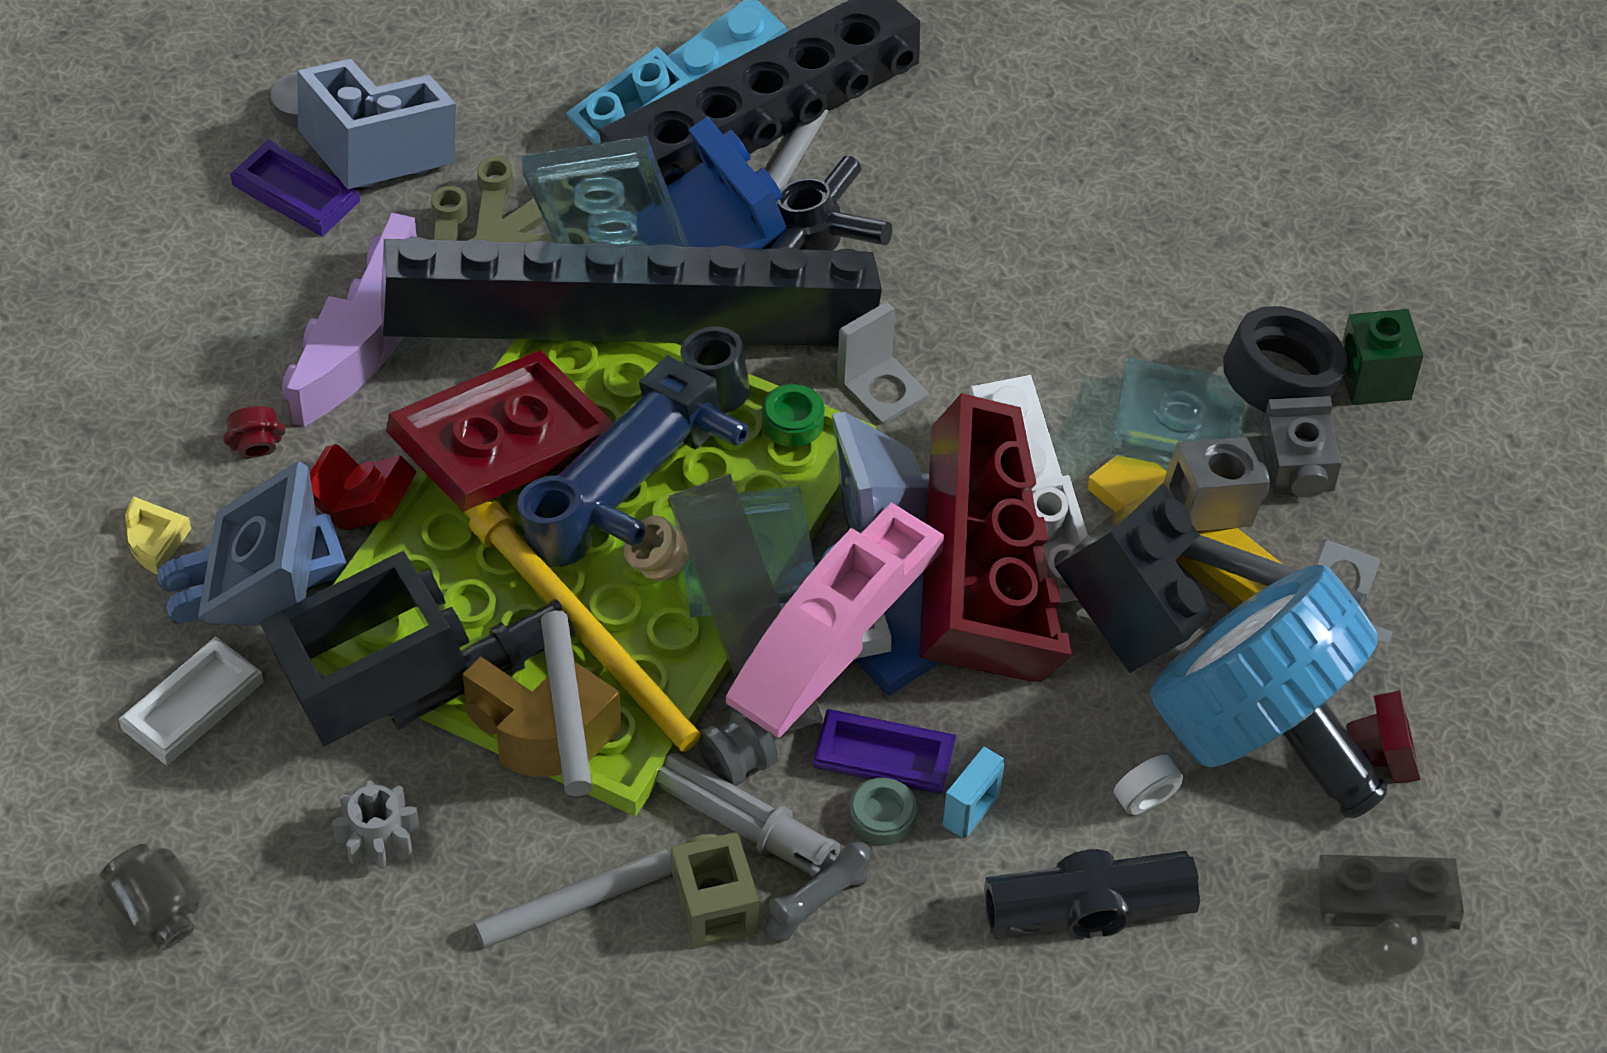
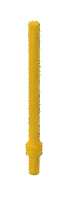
[464,501,701,752]

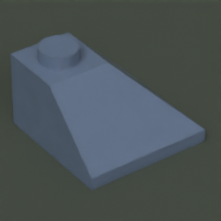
[832,412,929,534]

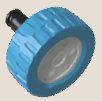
[1150,565,1387,819]

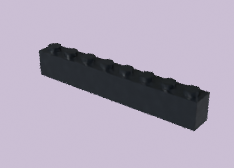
[381,237,882,346]

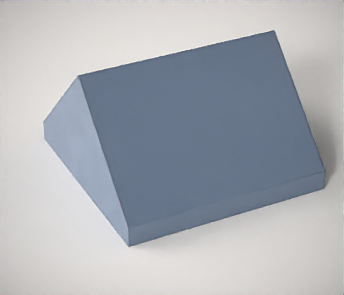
[198,461,317,626]

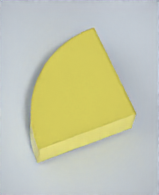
[125,496,191,574]

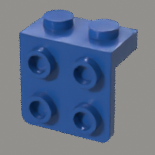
[630,116,787,249]

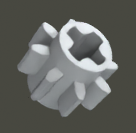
[332,780,420,869]

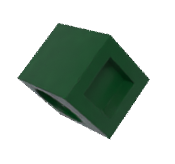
[1342,309,1423,405]

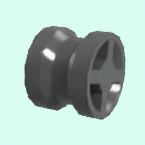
[697,710,778,786]

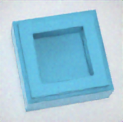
[943,747,1004,838]

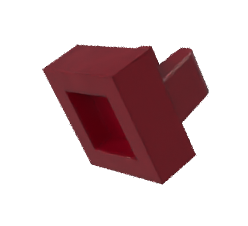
[1346,690,1421,783]

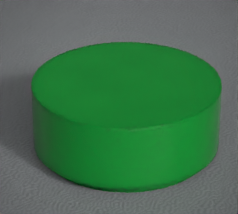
[762,384,825,447]

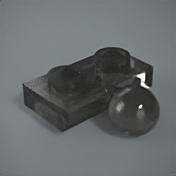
[1317,854,1464,975]

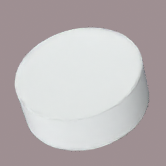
[1113,754,1183,815]

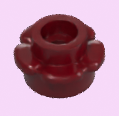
[223,406,286,459]

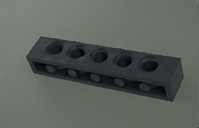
[599,0,920,206]

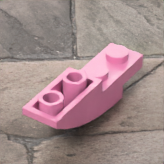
[726,502,944,738]

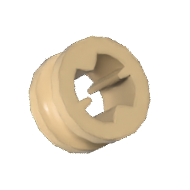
[624,515,690,582]

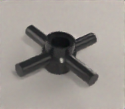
[770,156,892,251]

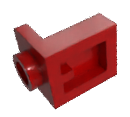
[310,444,417,530]

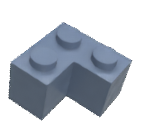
[297,58,456,189]

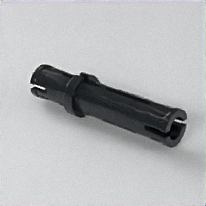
[388,599,575,730]

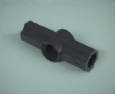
[984,849,1200,940]

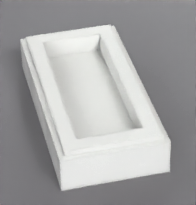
[119,636,264,766]

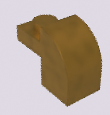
[463,657,621,777]

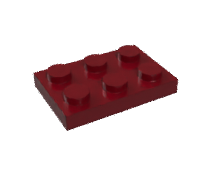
[386,350,614,512]

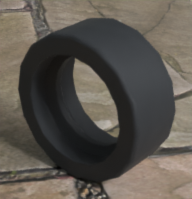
[1223,306,1348,413]

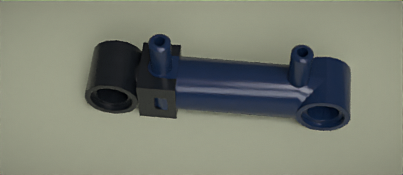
[517,327,750,567]

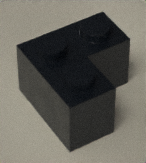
[1054,483,1212,673]

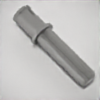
[656,753,840,878]

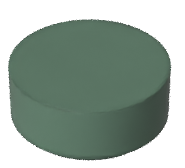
[849,778,917,845]

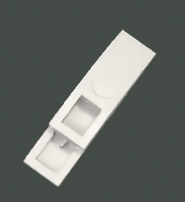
[969,375,1088,603]

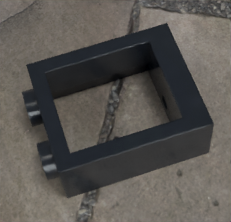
[259,550,470,747]

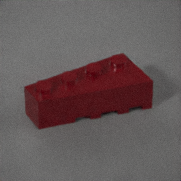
[919,393,1072,682]

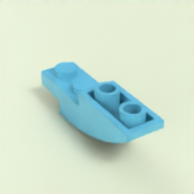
[566,0,787,152]

